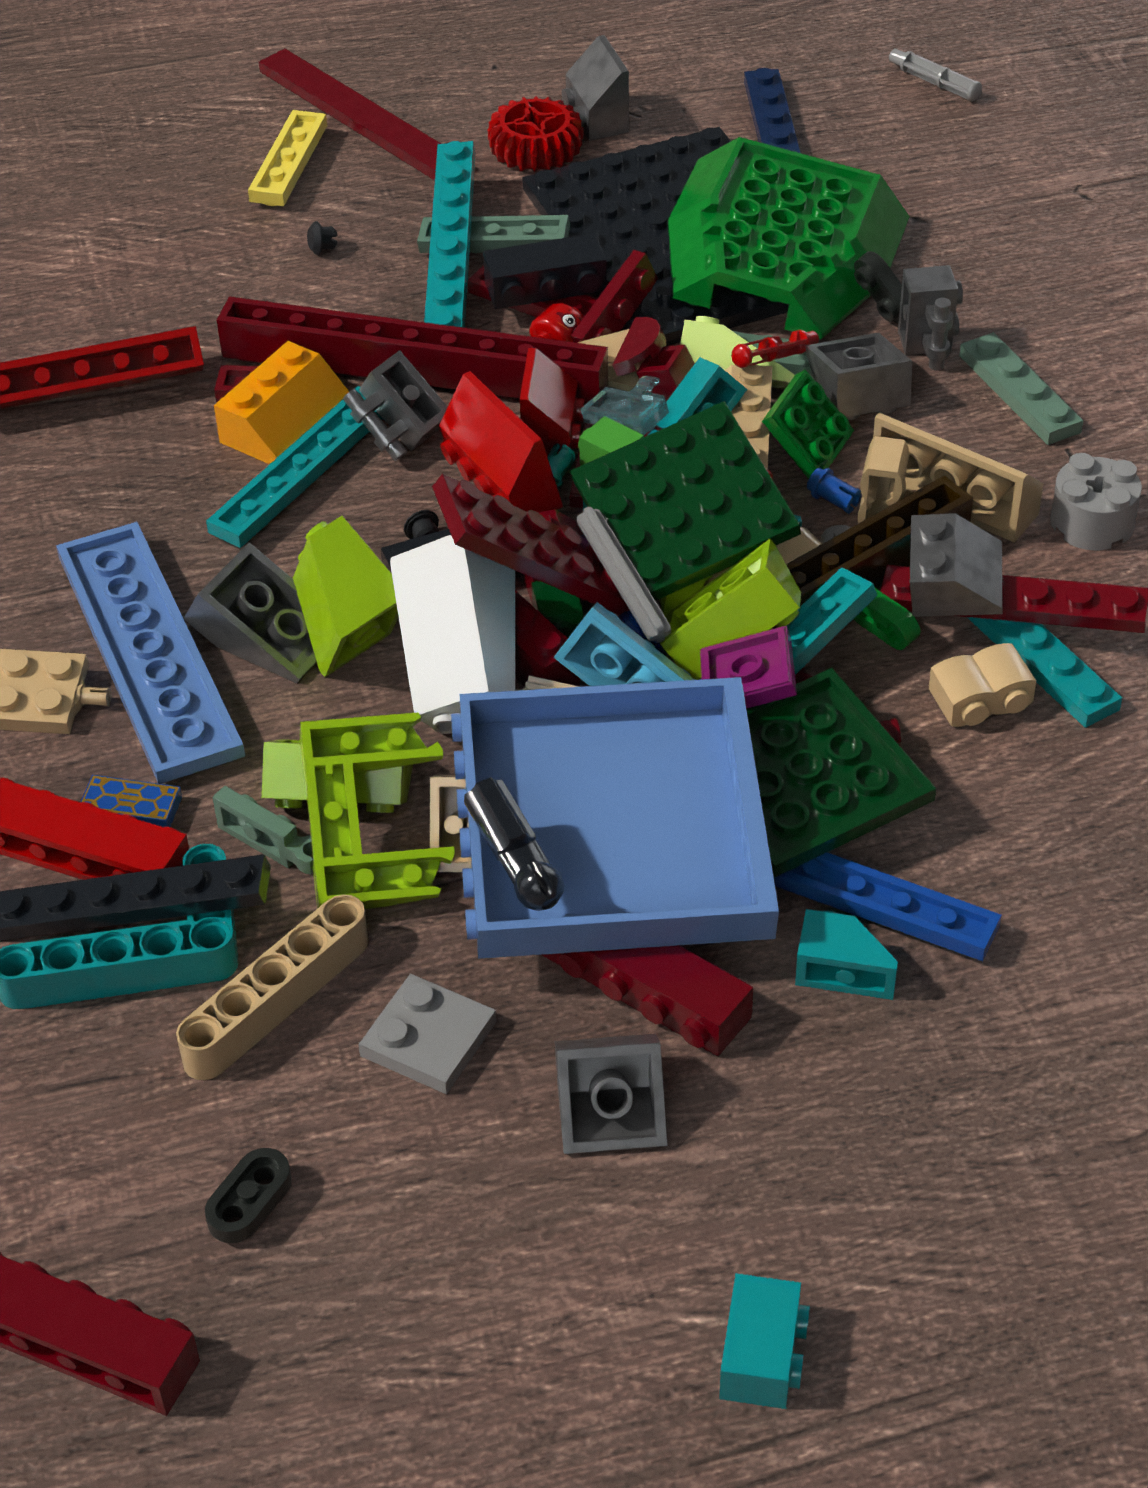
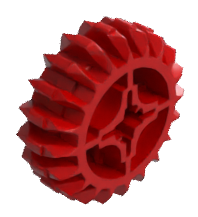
[487,96,584,172]

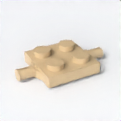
[0,649,111,734]

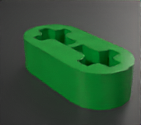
[854,588,921,650]

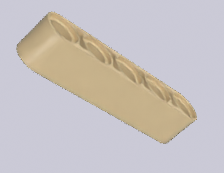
[176,895,369,1080]

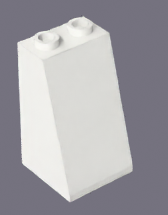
[390,535,515,734]

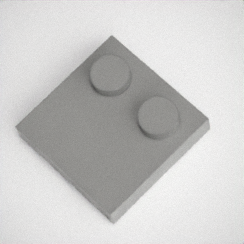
[358,973,497,1094]

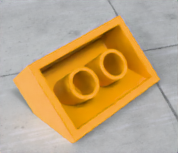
[214,341,349,464]

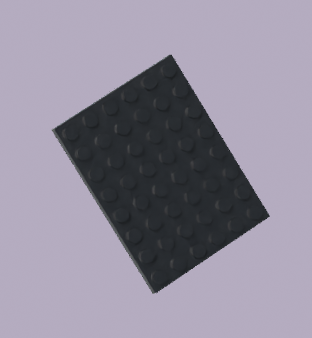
[522,127,789,346]

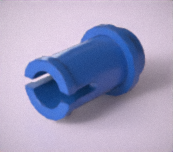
[807,468,862,514]

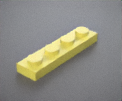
[248,110,327,206]

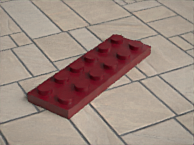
[432,474,660,622]

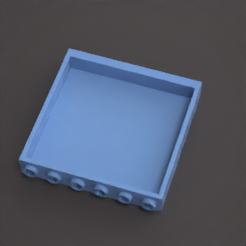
[451,677,779,959]

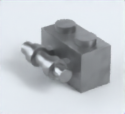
[898,265,963,371]
[343,350,448,461]

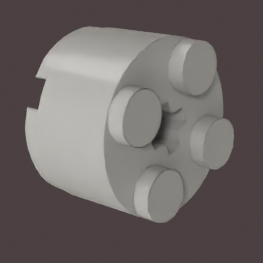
[1050,453,1142,551]

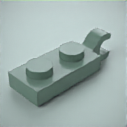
[212,786,314,875]

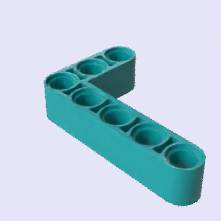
[0,844,239,1009]

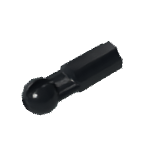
[464,777,564,911]

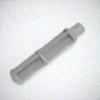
[889,48,982,102]

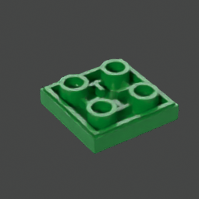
[762,369,854,479]

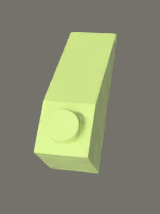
[680,316,795,389]

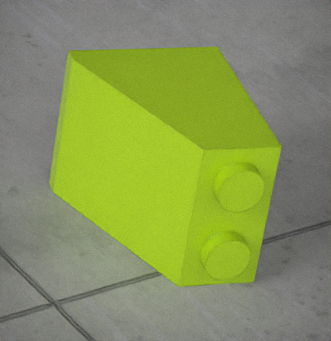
[293,516,399,677]

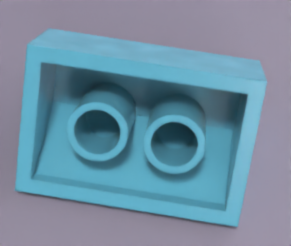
[554,602,695,686]

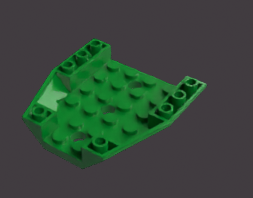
[668,137,910,340]

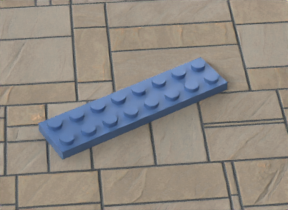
[56,522,245,784]

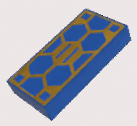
[81,775,182,827]

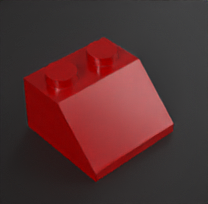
[519,348,585,457]

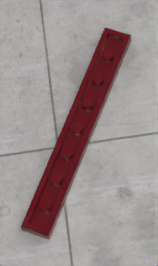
[258,48,441,180]

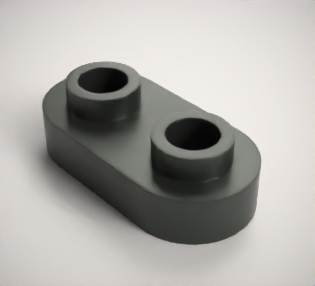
[854,251,902,323]
[205,1148,292,1243]

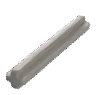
[577,507,671,643]

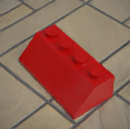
[439,371,563,512]

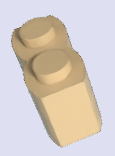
[858,436,909,524]
[929,643,1036,727]

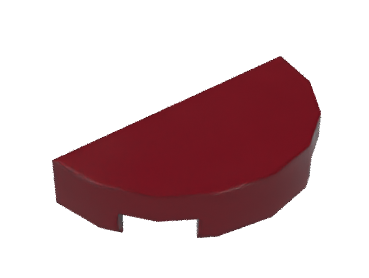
[612,317,666,376]

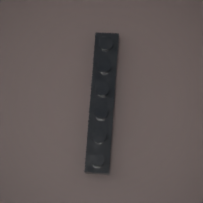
[0,854,271,941]

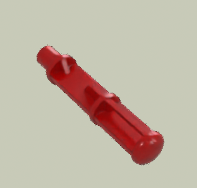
[731,330,819,368]

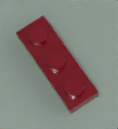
[570,250,658,343]

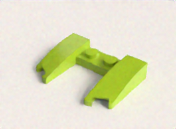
[299,712,455,909]

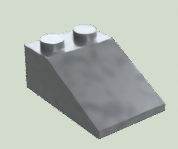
[183,542,317,683]

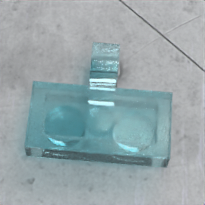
[580,376,669,435]

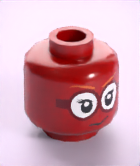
[529,303,584,342]

